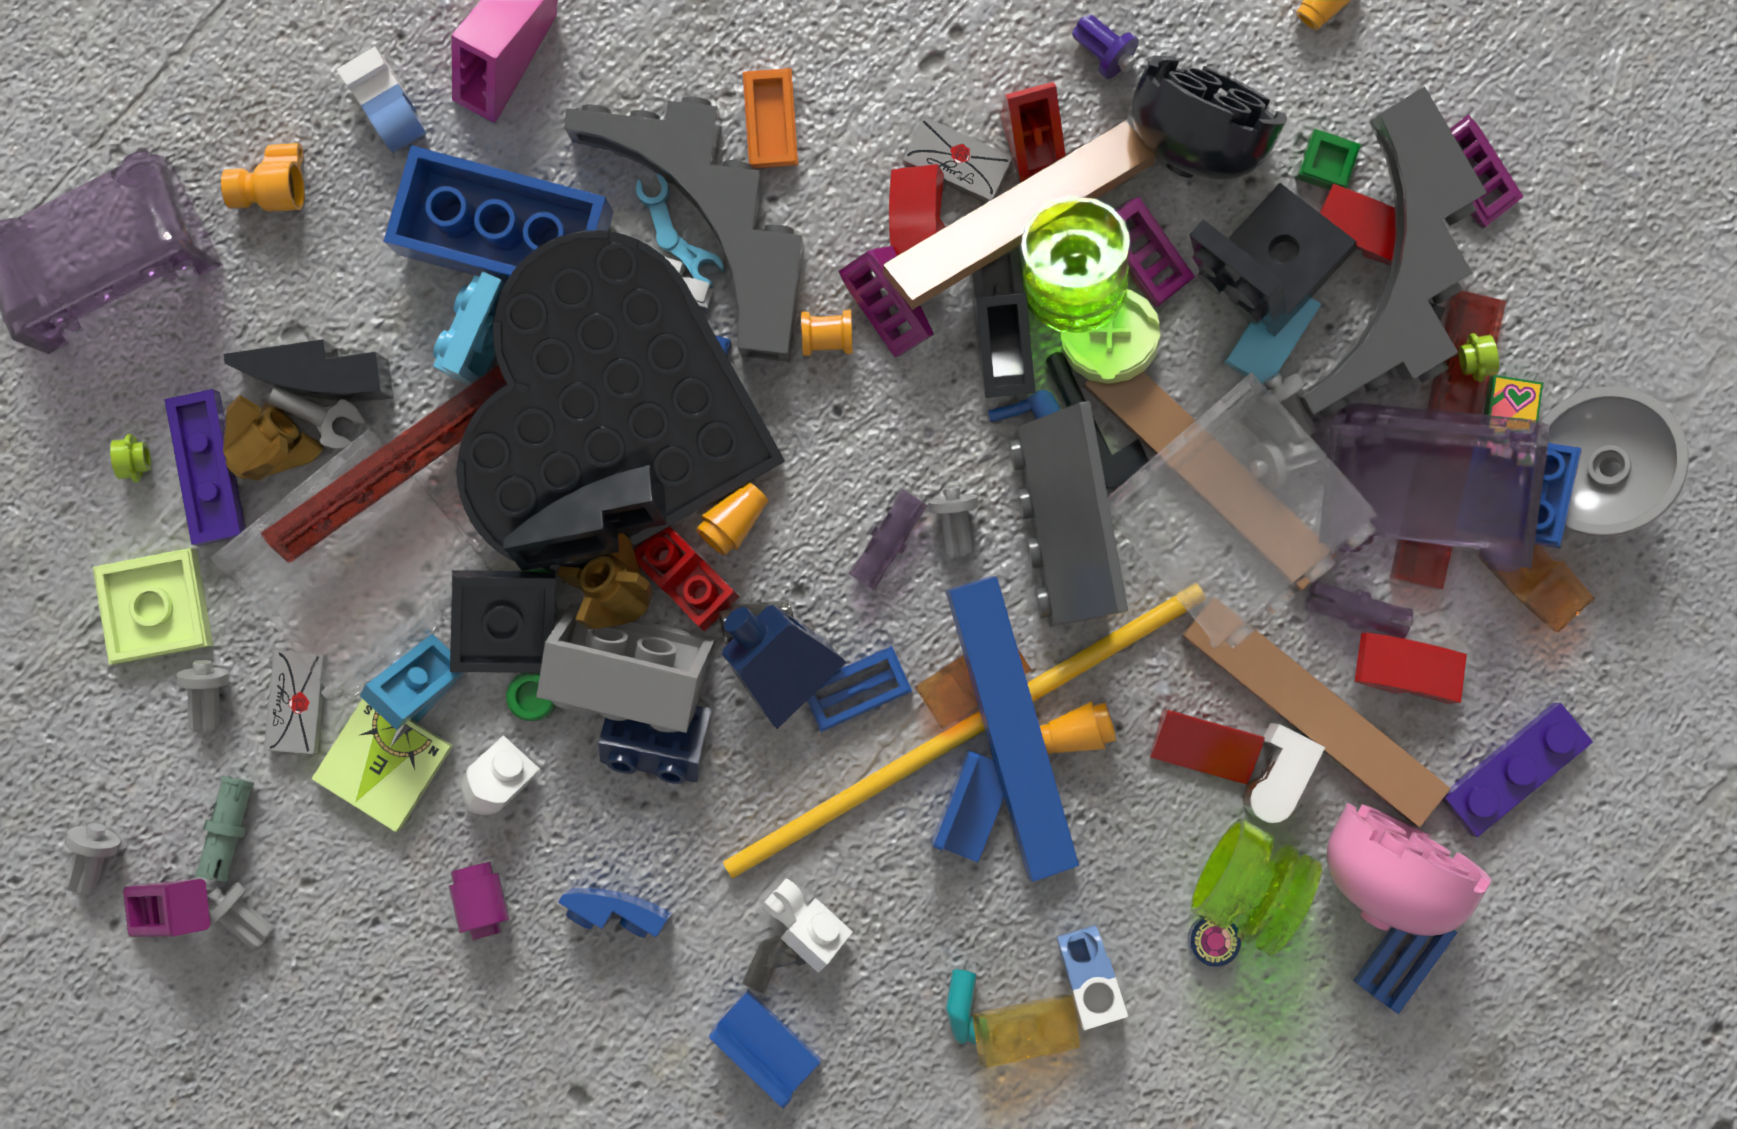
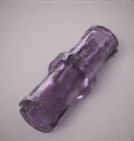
[848,489,928,590]
[1305,580,1414,639]

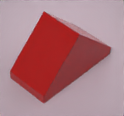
[1000,82,1066,183]

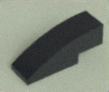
[970,245,1035,398]
[223,339,394,401]
[503,465,667,571]

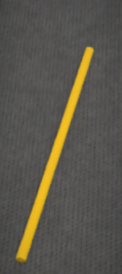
[723,583,1207,879]

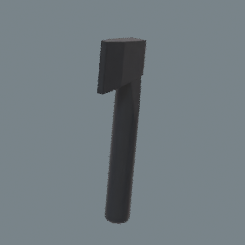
[1045,352,1155,490]

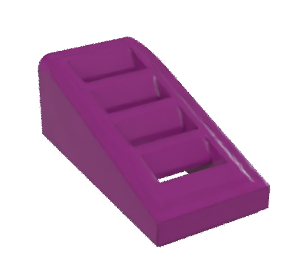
[1450,114,1524,229]
[1091,197,1195,307]
[838,246,934,357]
[123,879,211,937]

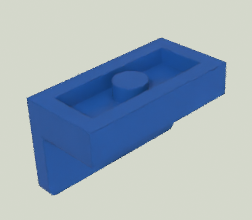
[931,749,1004,863]
[709,989,821,1108]

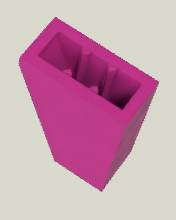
[451,0,558,123]

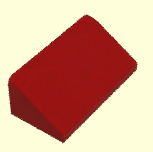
[1150,709,1265,785]

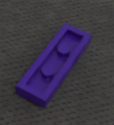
[164,389,247,546]
[1442,703,1593,837]

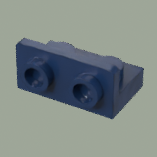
[598,706,712,784]

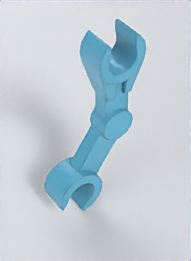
[636,174,725,288]

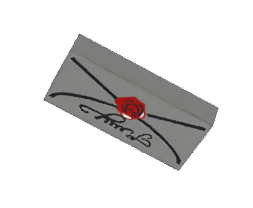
[902,116,1012,203]
[264,650,328,754]

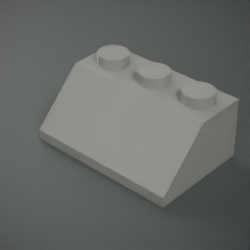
[536,604,715,733]

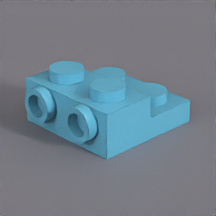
[433,272,505,387]

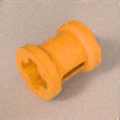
[801,310,853,356]

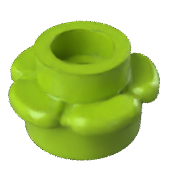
[1458,333,1499,382]
[110,434,151,483]

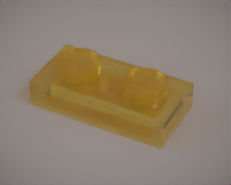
[972,994,1080,1068]

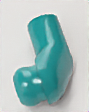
[946,969,986,1045]

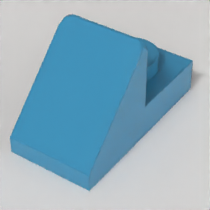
[359,634,465,730]

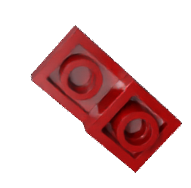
[889,164,946,256]
[1320,184,1396,266]
[634,526,740,632]
[1354,632,1467,704]

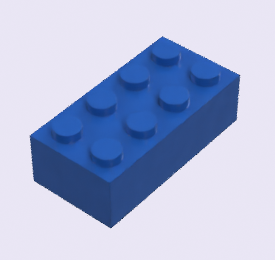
[383,145,614,283]

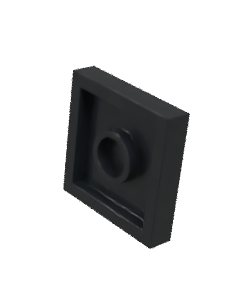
[450,570,556,673]

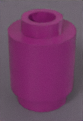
[448,862,510,940]

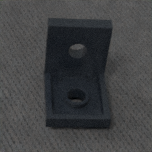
[1189,183,1357,337]

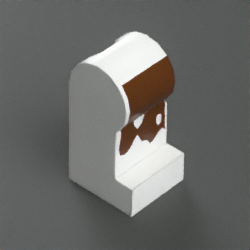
[1243,723,1325,823]

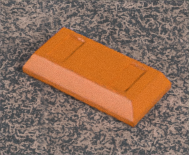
[743,68,798,169]

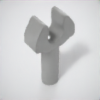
[267,385,364,449]

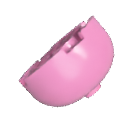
[1327,803,1491,936]

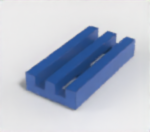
[807,646,912,732]
[1353,927,1458,1014]

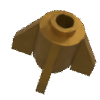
[223,394,324,481]
[557,533,652,629]

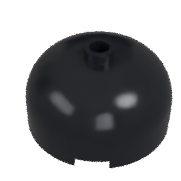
[1132,55,1287,180]

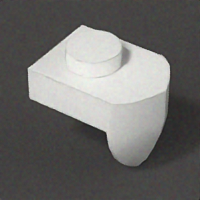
[461,736,540,815]

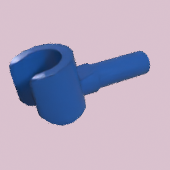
[988,390,1061,422]

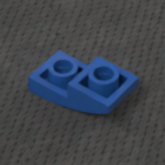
[558,888,672,938]

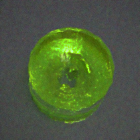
[1021,196,1130,333]
[1190,818,1322,956]

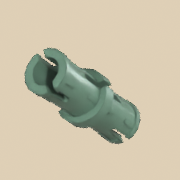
[195,775,254,882]

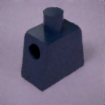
[722,604,847,729]

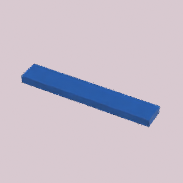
[945,576,1079,882]

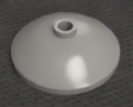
[1531,386,1689,536]

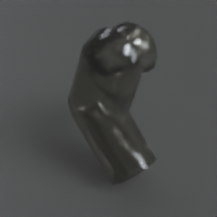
[742,933,806,993]

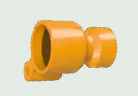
[221,143,305,212]

